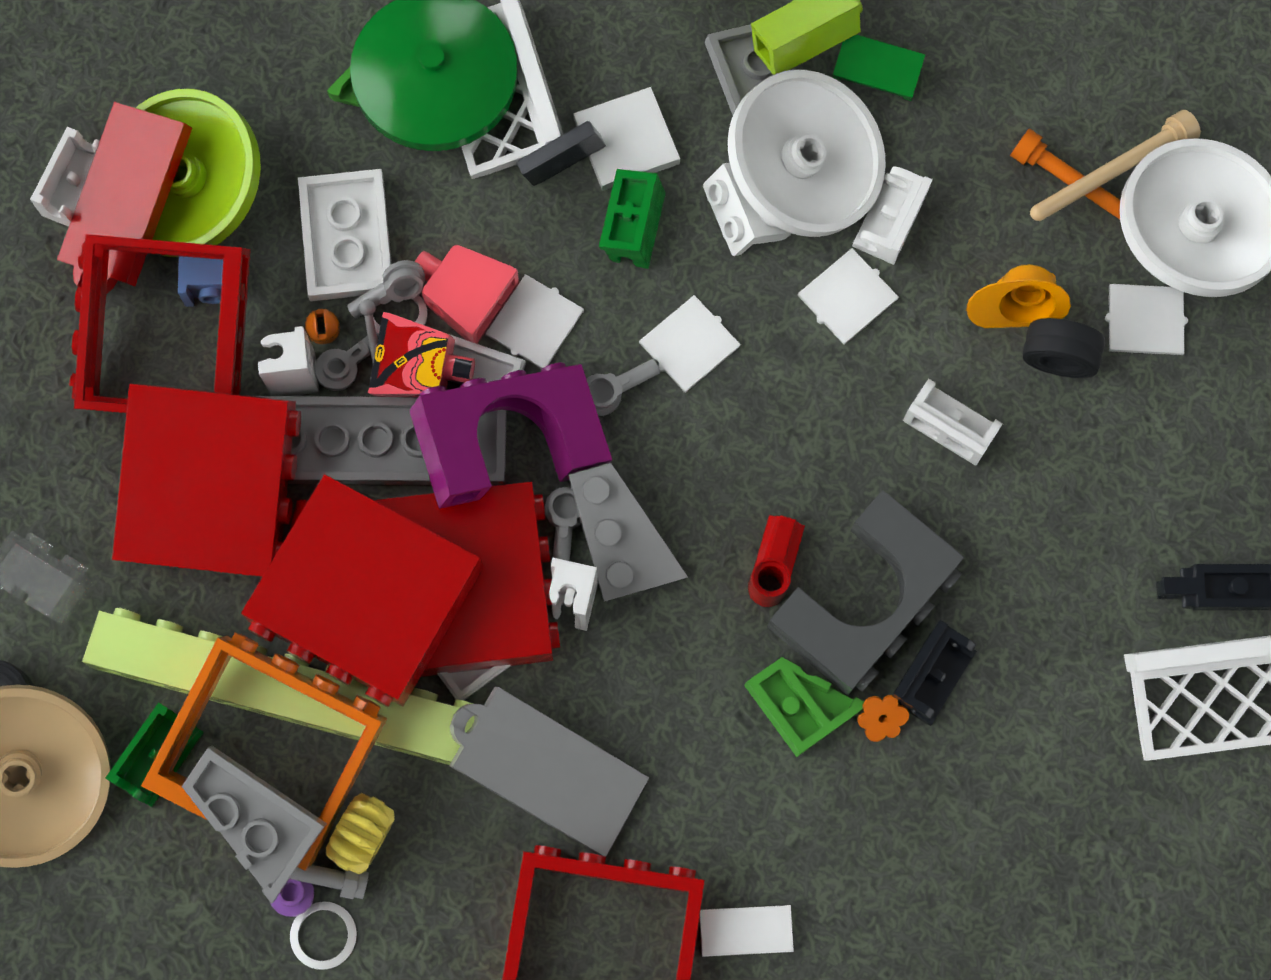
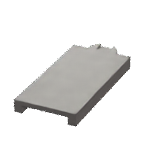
[449,687,649,856]

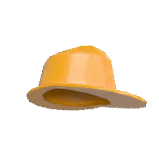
[966,264,1071,328]

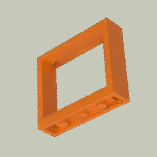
[141,633,387,871]

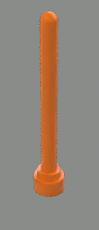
[1010,128,1120,220]

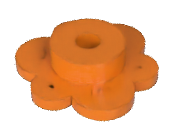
[857,695,909,742]

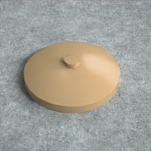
[0,685,111,868]

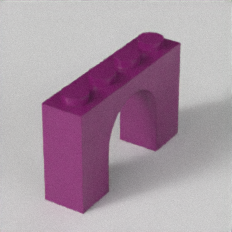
[409,362,612,509]

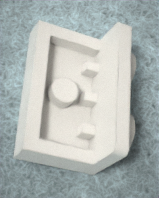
[703,163,792,256]

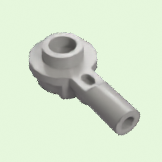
[347,260,425,319]
[315,325,381,391]
[586,359,660,416]
[544,487,582,572]

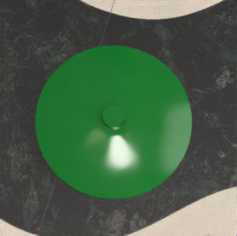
[350,0,518,151]

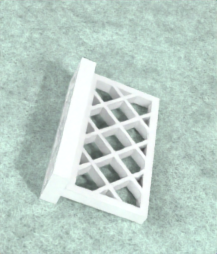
[462,0,563,179]
[1124,635,1271,761]

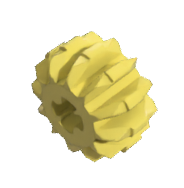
[326,793,395,874]

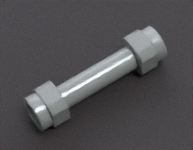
[290,865,369,900]

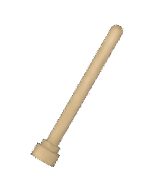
[1030,110,1201,221]

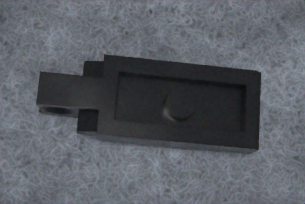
[1156,564,1271,610]

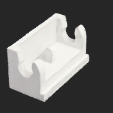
[30,127,100,226]
[852,166,933,265]
[258,326,319,396]
[903,379,1003,466]
[549,558,598,631]

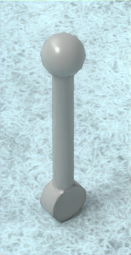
[359,299,377,379]

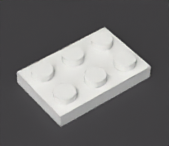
[298,169,392,301]

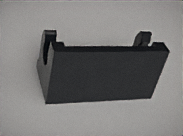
[892,620,977,726]

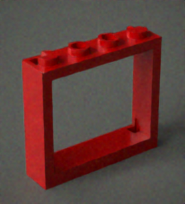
[69,234,251,413]
[502,845,705,980]

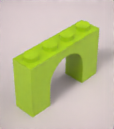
[751,0,863,75]

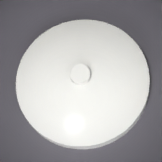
[728,70,886,237]
[1120,138,1271,297]

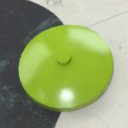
[136,89,261,257]

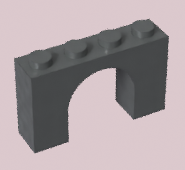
[767,490,964,696]

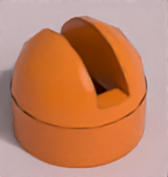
[305,309,340,344]

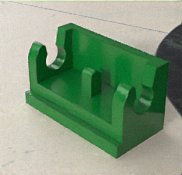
[832,35,926,101]
[599,169,666,269]
[105,702,204,807]

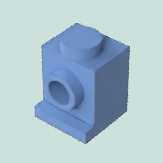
[178,256,223,307]

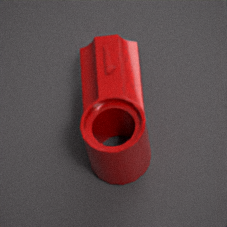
[748,515,805,607]

